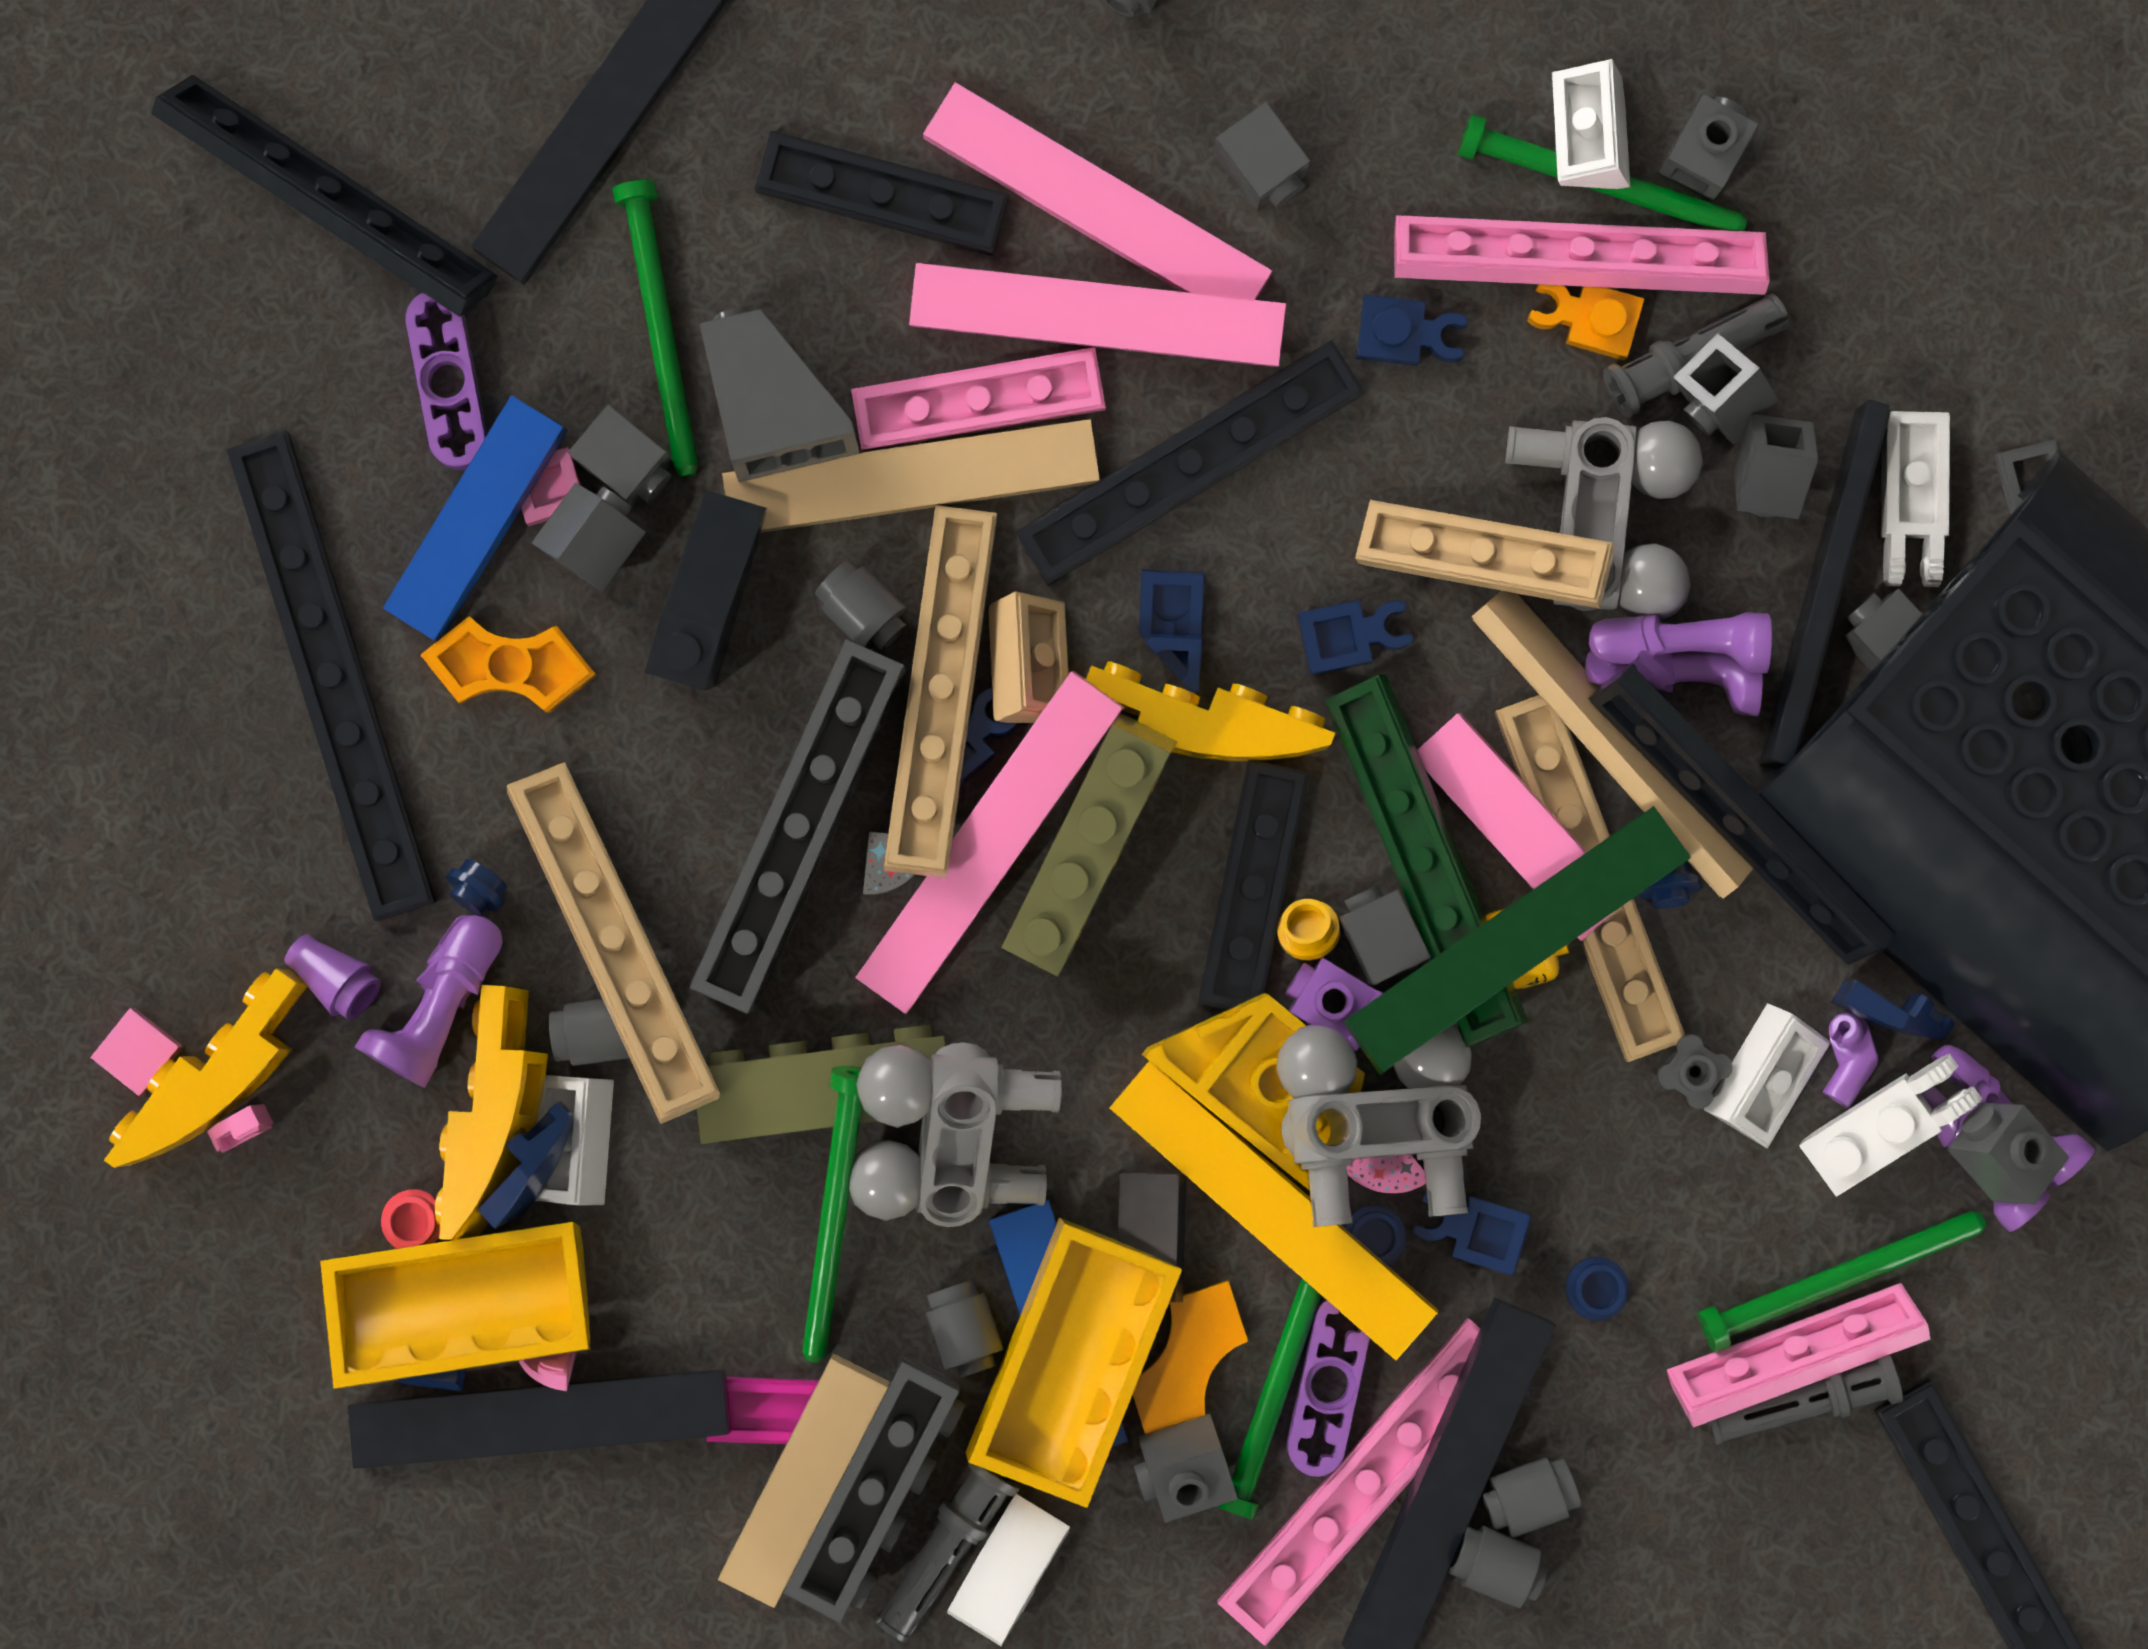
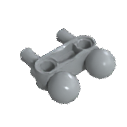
[1505,417,1704,621]
[1276,1024,1481,1227]
[849,1042,1062,1227]

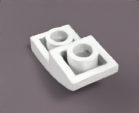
[947,1494,1070,1647]

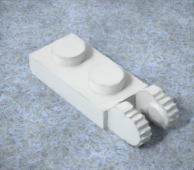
[1881,411,1950,587]
[1799,1054,1982,1197]

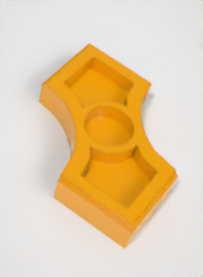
[421,616,597,714]
[1133,1280,1248,1434]

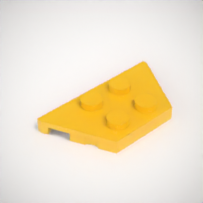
[1141,993,1365,1191]

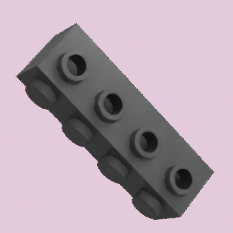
[783,1354,966,1623]

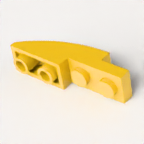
[1086,661,1335,761]
[104,968,307,1168]
[435,985,548,1240]

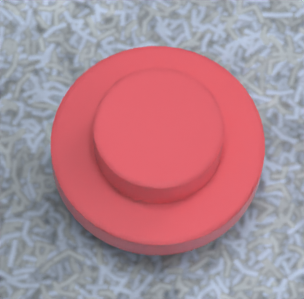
[381,1189,440,1249]

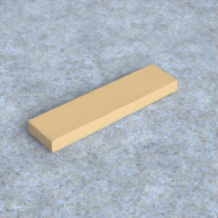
[1355,500,1615,609]
[718,1353,890,1608]

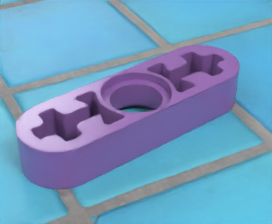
[405,293,487,471]
[1287,1299,1370,1477]

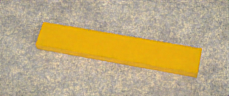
[1109,1061,1439,1361]

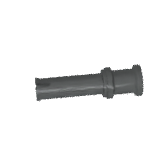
[1603,293,1790,418]
[1707,1355,1903,1445]
[874,1463,1020,1643]

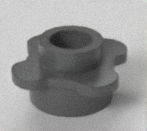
[1657,1034,1732,1109]

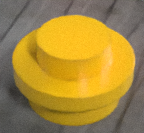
[1277,899,1340,960]

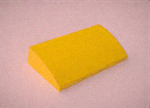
[965,1217,1182,1508]
[320,1222,590,1389]

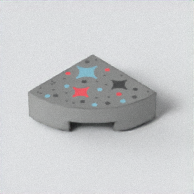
[863,832,915,895]

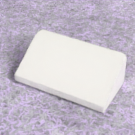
[1552,59,1630,189]
[1704,1003,1831,1149]
[535,1075,614,1205]

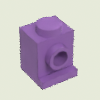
[1285,958,1383,1051]

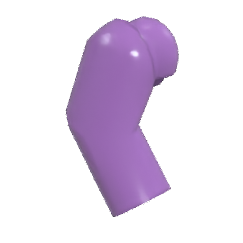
[1822,1012,1879,1109]

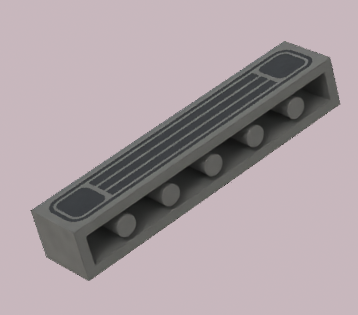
[689,639,907,1014]

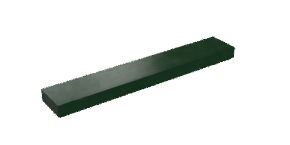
[1325,674,1529,1047]
[1343,806,1691,1075]

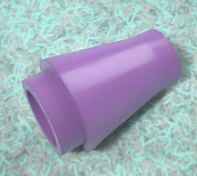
[284,934,381,1020]

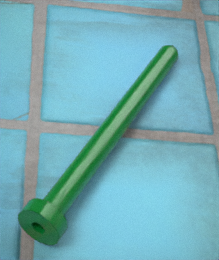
[1457,113,1747,231]
[612,180,698,478]
[802,1066,862,1363]
[1697,1211,1987,1353]
[1216,1278,1322,1520]

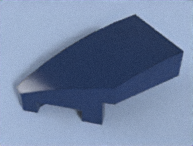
[1139,569,1204,692]
[1831,980,1955,1039]
[478,1101,574,1228]

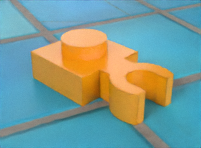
[1527,284,1644,361]

